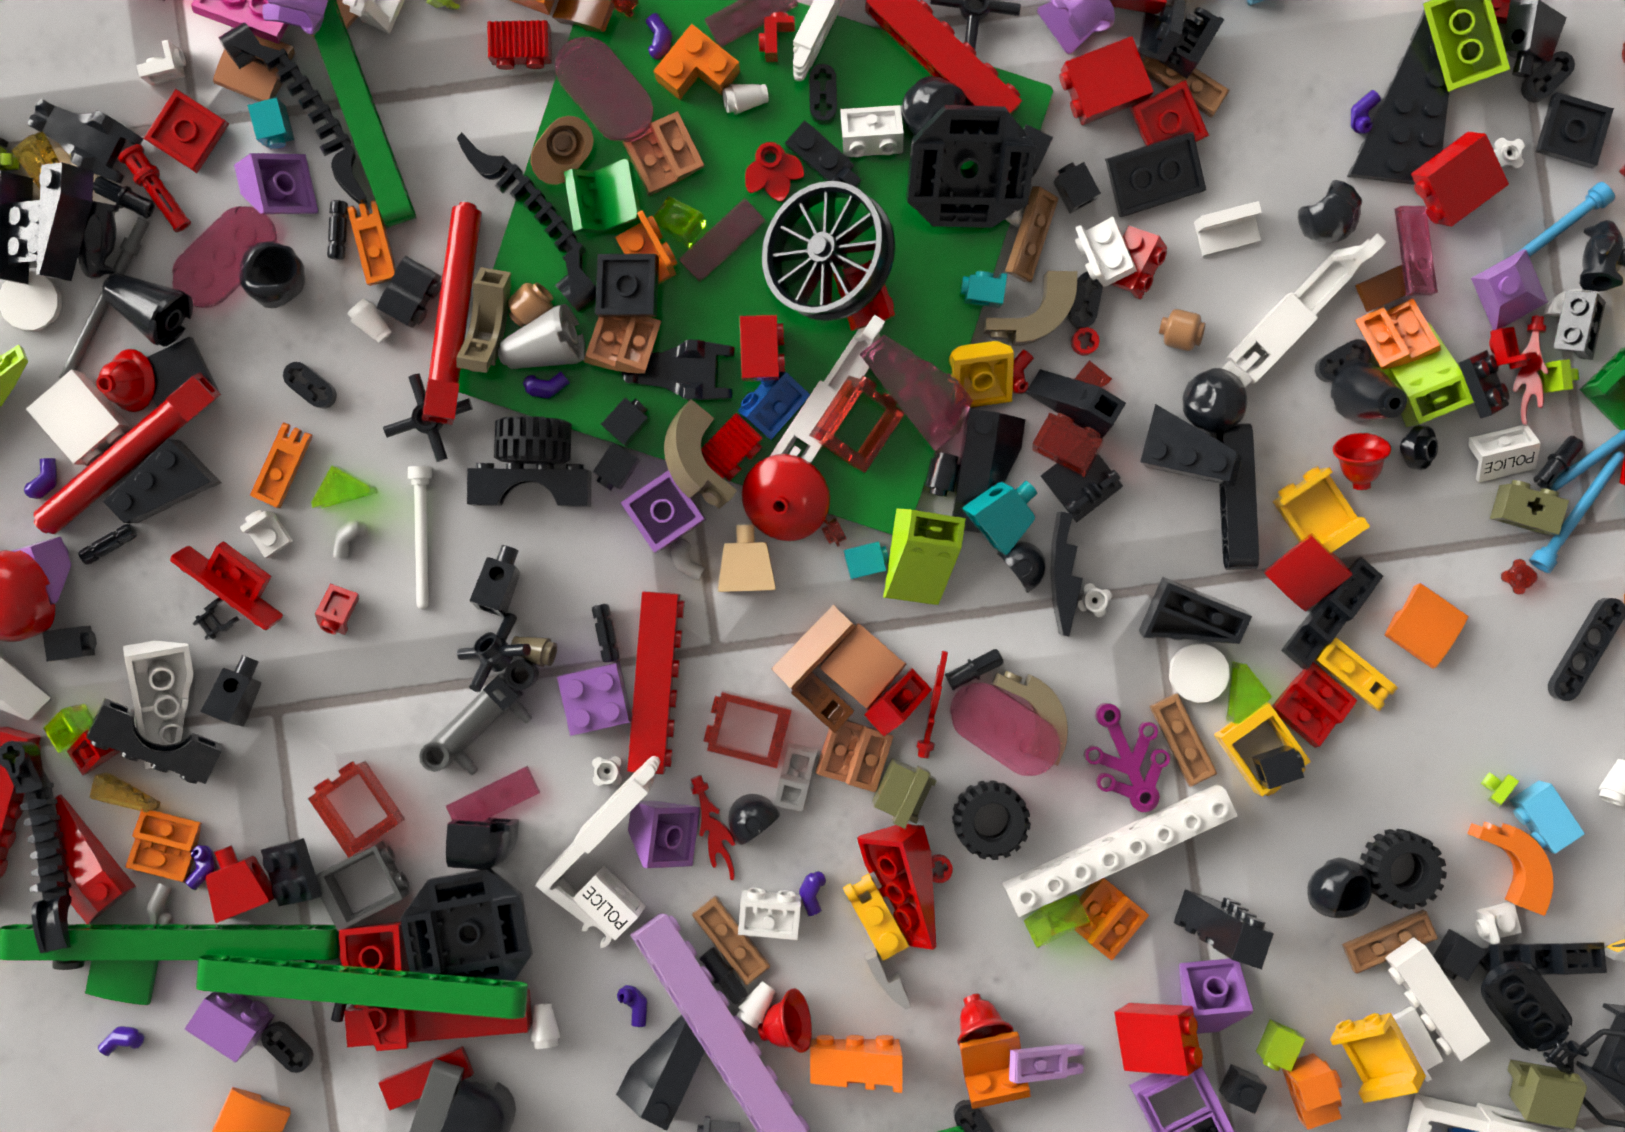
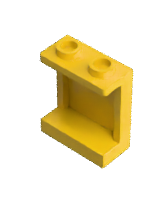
[1272,466,1370,553]
[1330,1013,1426,1103]

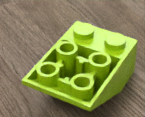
[1383,322,1474,427]
[883,508,966,605]

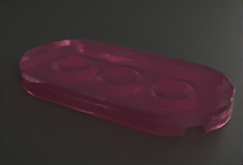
[555,37,653,142]
[172,206,277,308]
[950,683,1061,776]

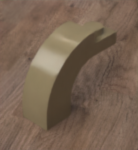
[457,267,511,373]
[983,271,1078,346]
[664,400,737,509]
[992,671,1068,766]

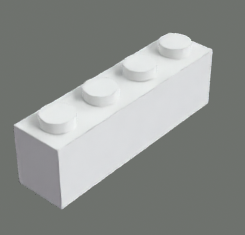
[1385,937,1490,1061]

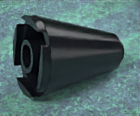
[102,273,193,347]
[1331,362,1407,421]

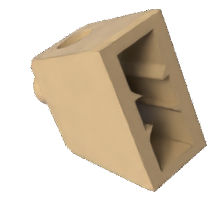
[718,525,776,592]

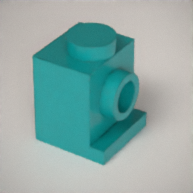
[960,271,1007,308]

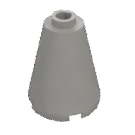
[498,304,586,369]

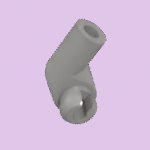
[333,520,367,559]
[671,539,705,581]
[147,883,173,924]

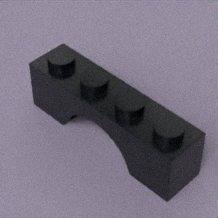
[467,463,592,507]
[86,698,222,784]

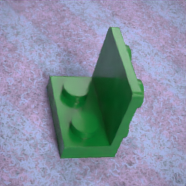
[1579,347,1625,431]

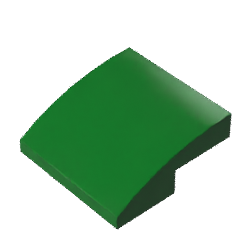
[85,960,159,1005]

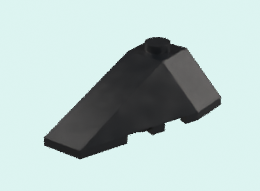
[952,409,1025,533]
[616,1015,705,1131]

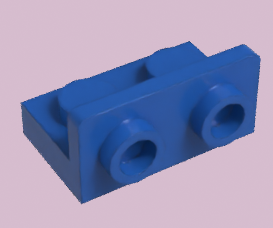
[738,371,810,440]

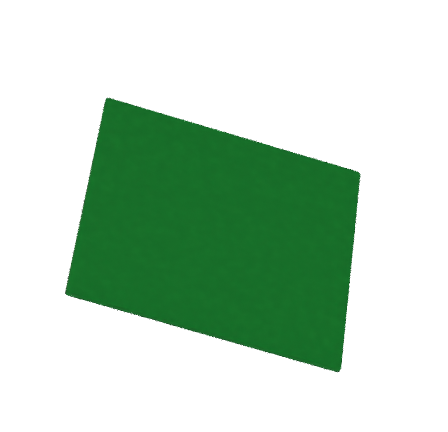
[458,0,1053,535]

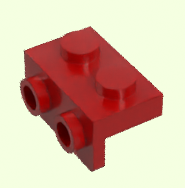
[1110,226,1167,300]
[833,259,895,331]

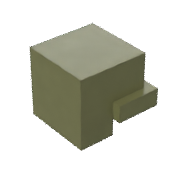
[872,758,937,829]
[1507,1059,1587,1130]

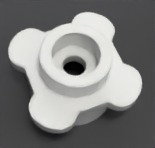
[1494,138,1525,169]
[1077,583,1112,617]
[592,756,622,786]

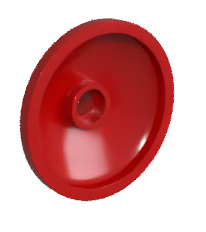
[742,454,830,541]

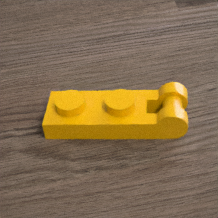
[1315,637,1398,711]
[843,873,909,961]

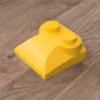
[949,341,1014,410]

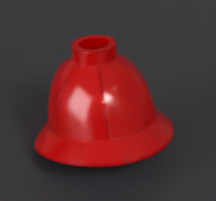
[96,349,155,412]
[1332,433,1391,490]
[758,988,812,1053]
[957,993,1014,1045]

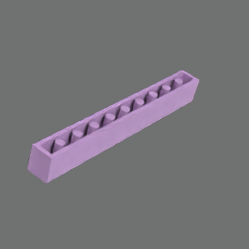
[630,914,810,1132]

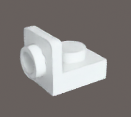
[136,40,186,85]
[240,510,293,558]
[1475,902,1522,945]

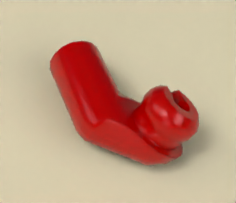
[1013,349,1034,394]

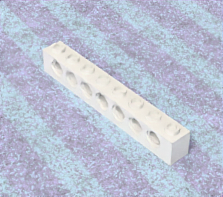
[1002,784,1237,917]

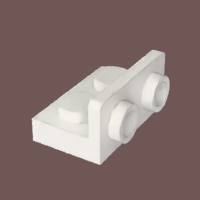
[841,105,904,157]
[1075,217,1137,287]
[738,887,801,940]

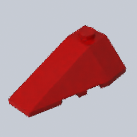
[54,794,136,924]
[857,824,937,950]
[339,921,410,1051]

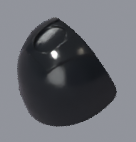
[997,541,1046,593]
[728,794,780,845]

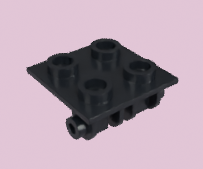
[1040,440,1124,523]

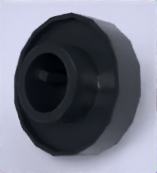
[1400,425,1438,470]

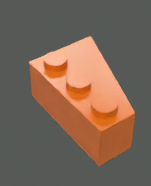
[810,1035,903,1093]

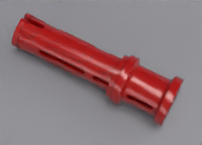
[118,144,191,233]

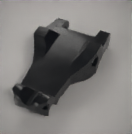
[28,99,143,184]
[622,339,735,401]

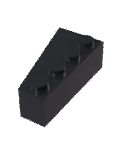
[1173,889,1274,970]

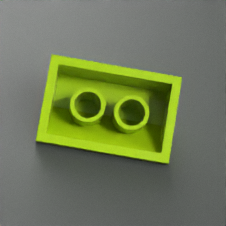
[1423,0,1510,92]

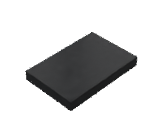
[1105,131,1206,217]

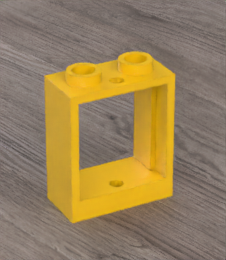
[1214,701,1311,797]

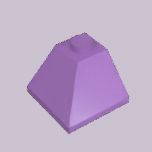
[234,153,318,214]
[1471,249,1548,330]
[12,537,72,604]
[628,801,700,868]
[1179,958,1253,1034]

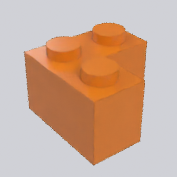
[654,23,740,100]
[1282,1053,1342,1130]

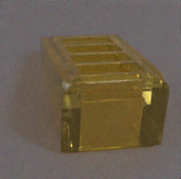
[11,131,59,190]
[89,772,161,813]

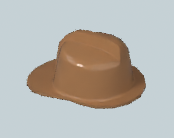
[530,116,594,185]

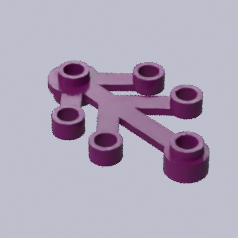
[1084,703,1170,812]

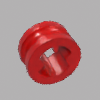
[1071,327,1100,356]
[932,854,953,883]

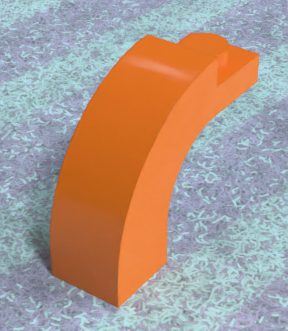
[1467,821,1554,916]

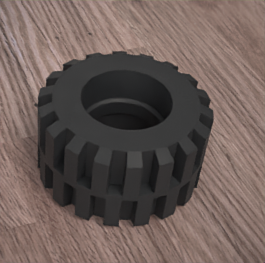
[494,416,572,464]
[952,780,1031,860]
[1360,829,1447,910]

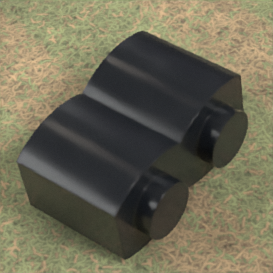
[376,256,442,328]

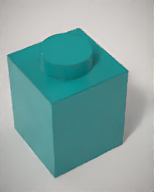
[248,97,295,149]
[843,541,889,579]

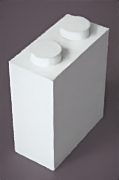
[26,369,131,465]

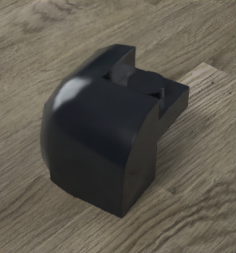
[446,817,519,870]
[441,1080,516,1132]

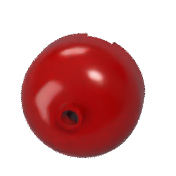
[0,550,55,642]

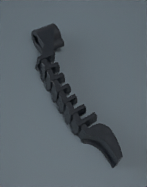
[218,22,368,204]
[457,132,596,312]
[0,741,72,953]

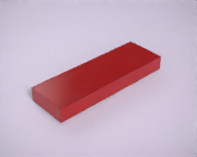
[378,1046,474,1110]

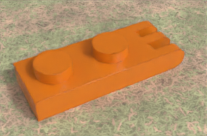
[347,200,396,286]
[250,422,312,508]

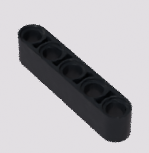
[1217,423,1259,570]

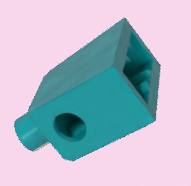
[962,481,1038,555]

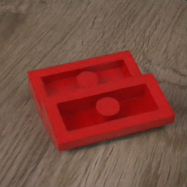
[1264,533,1353,612]
[1272,662,1358,748]

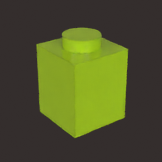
[1256,1019,1305,1072]

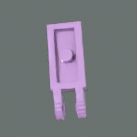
[1009,1044,1084,1084]

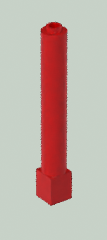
[422,202,482,425]
[33,372,221,534]

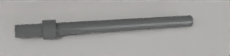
[59,217,150,379]

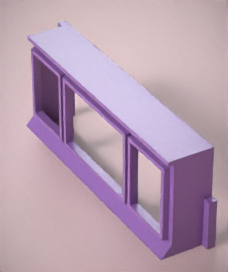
[1129,1067,1234,1132]

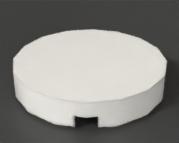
[0,271,62,331]
[1169,643,1230,703]

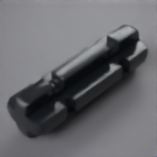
[327,200,348,260]
[78,524,137,565]
[592,604,620,662]

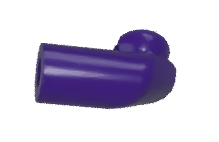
[645,13,673,60]
[1351,90,1381,134]
[523,371,570,399]
[24,458,57,499]
[185,845,215,890]
[799,871,826,916]
[617,985,647,1027]
[98,1026,144,1056]

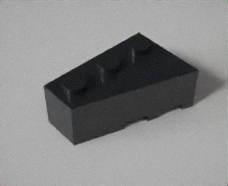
[1140,404,1242,487]
[102,438,222,523]
[1139,577,1252,644]

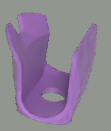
[262,0,328,35]
[1037,0,1115,54]

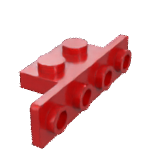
[170,541,283,630]

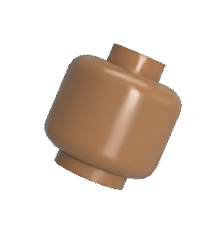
[508,282,553,327]
[1159,309,1206,351]

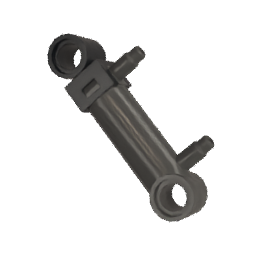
[419,659,539,775]

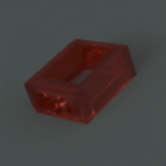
[809,375,905,473]
[703,690,792,768]
[308,761,405,858]

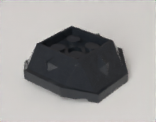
[906,105,1036,228]
[400,868,533,981]

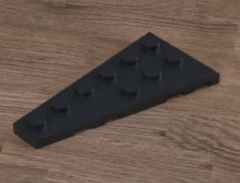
[1347,11,1449,185]

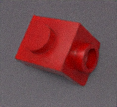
[759,12,795,62]
[1489,326,1538,369]

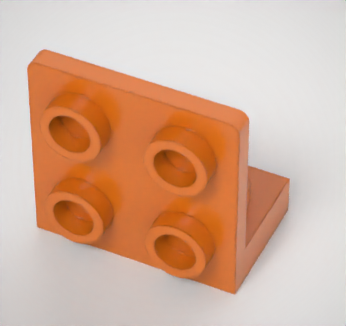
[615,210,678,284]
[959,1031,1031,1109]

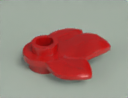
[745,142,804,202]

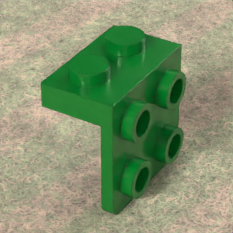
[564,159,641,234]

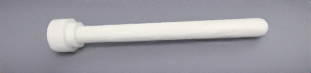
[408,466,432,610]

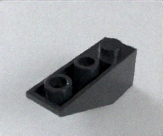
[1026,369,1126,440]

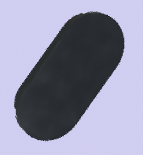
[1481,961,1573,1052]

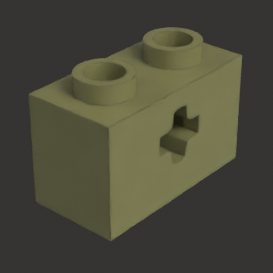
[1490,480,1569,535]

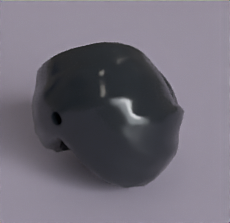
[901,76,967,136]
[1298,180,1363,244]
[239,241,305,308]
[1182,368,1248,433]
[1307,857,1372,918]

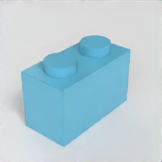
[1510,780,1585,854]

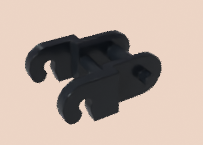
[193,597,240,640]
[1543,1039,1589,1075]

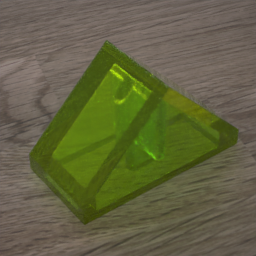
[653,196,706,248]
[311,465,378,509]
[1226,662,1272,724]
[43,704,94,753]
[1024,894,1090,948]

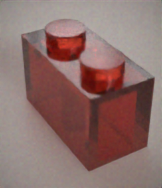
[1032,412,1103,478]

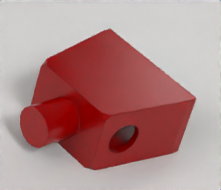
[205,845,275,923]

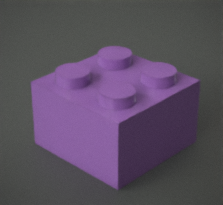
[620,470,706,553]
[557,662,632,736]
[185,992,275,1063]

